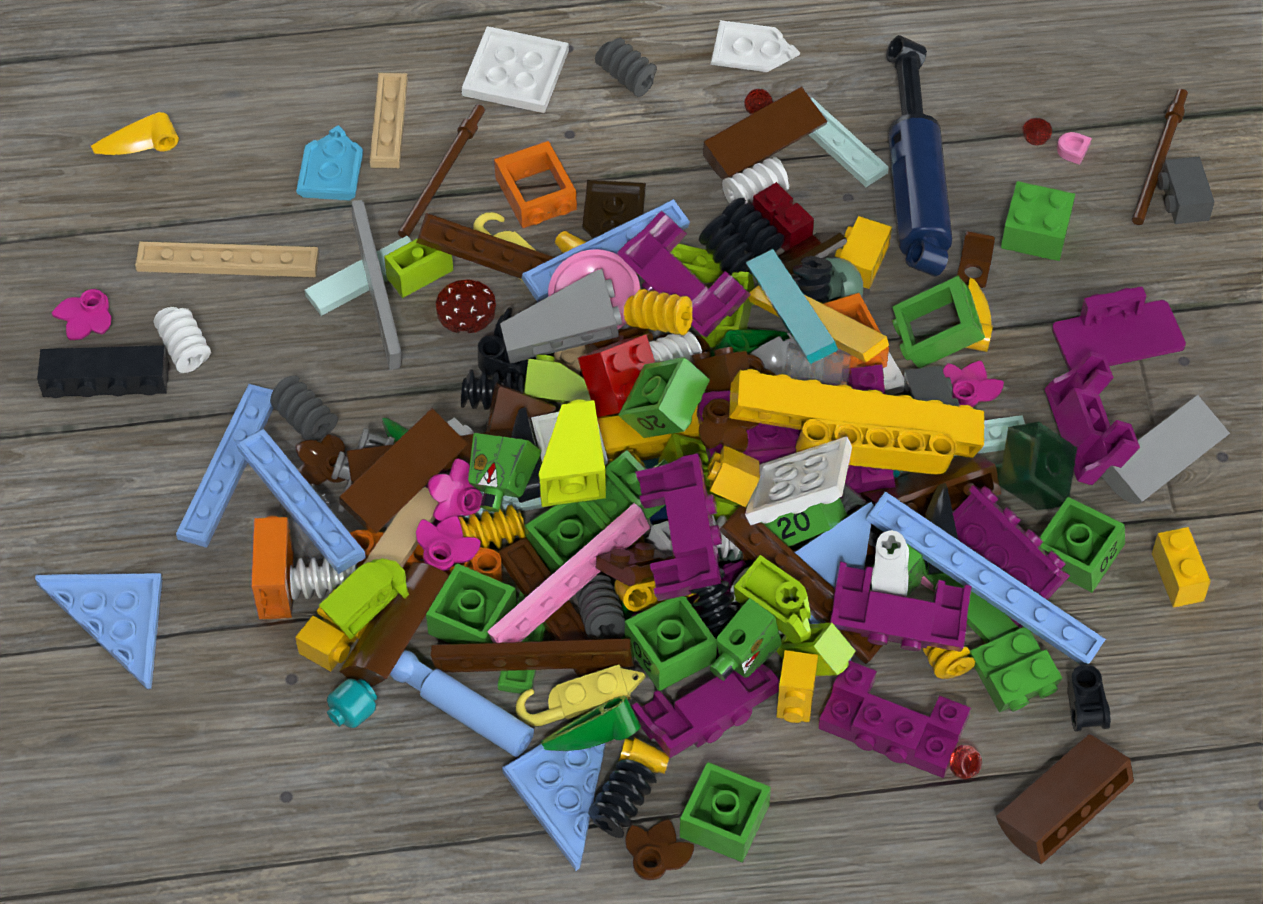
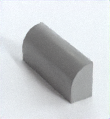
[1101,395,1230,504]

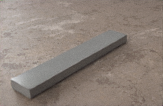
[352,200,401,370]

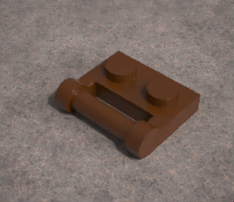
[595,543,676,586]

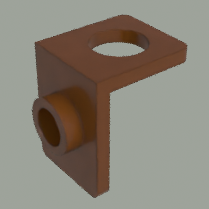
[957,231,995,288]

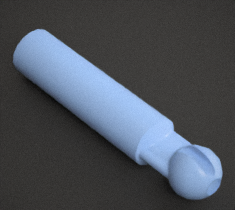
[390,650,534,757]

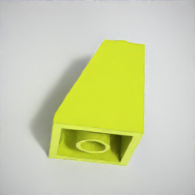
[539,399,606,507]

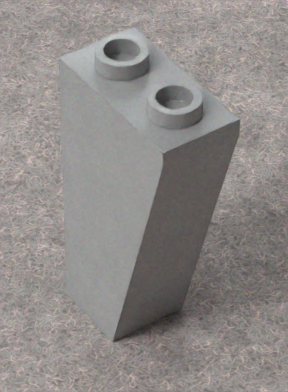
[500,269,622,363]

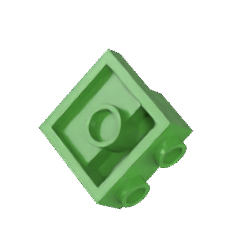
[968,627,1062,713]

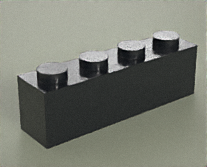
[37,345,169,398]

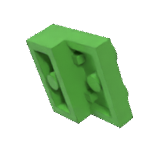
[585,450,668,526]

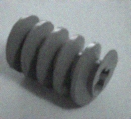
[595,37,657,97]
[270,376,338,441]
[576,575,625,640]

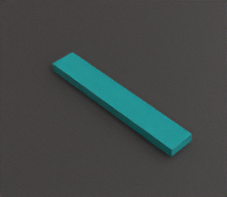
[746,249,838,364]

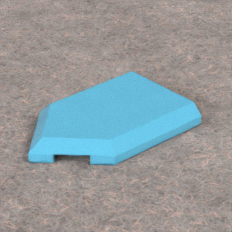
[296,125,363,200]

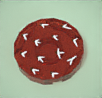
[435,279,496,334]

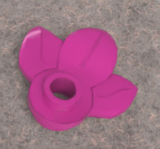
[52,289,112,340]
[943,361,1004,407]
[428,459,483,522]
[416,516,481,571]

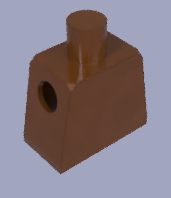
[486,383,556,432]

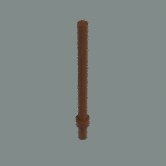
[1132,89,1188,225]
[398,104,485,238]

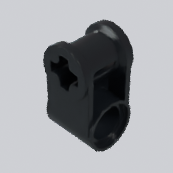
[478,335,536,383]
[1067,664,1111,732]

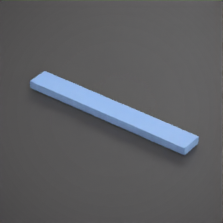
[866,492,1106,665]

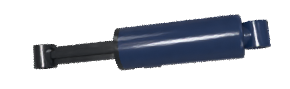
[886,35,953,277]

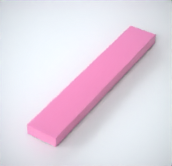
[487,503,650,643]

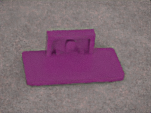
[1052,286,1186,371]

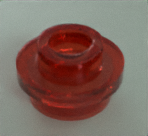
[744,89,773,114]
[1023,118,1052,146]
[950,745,982,779]

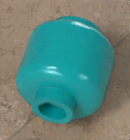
[327,679,377,728]

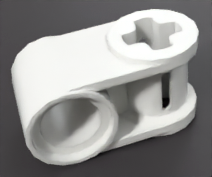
[872,530,909,597]

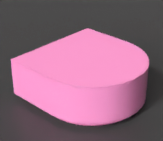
[1057,132,1092,165]

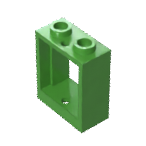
[892,276,985,368]

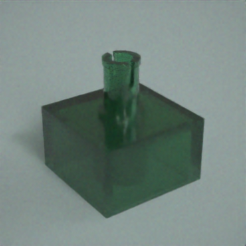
[995,421,1077,511]

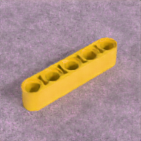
[795,419,957,475]

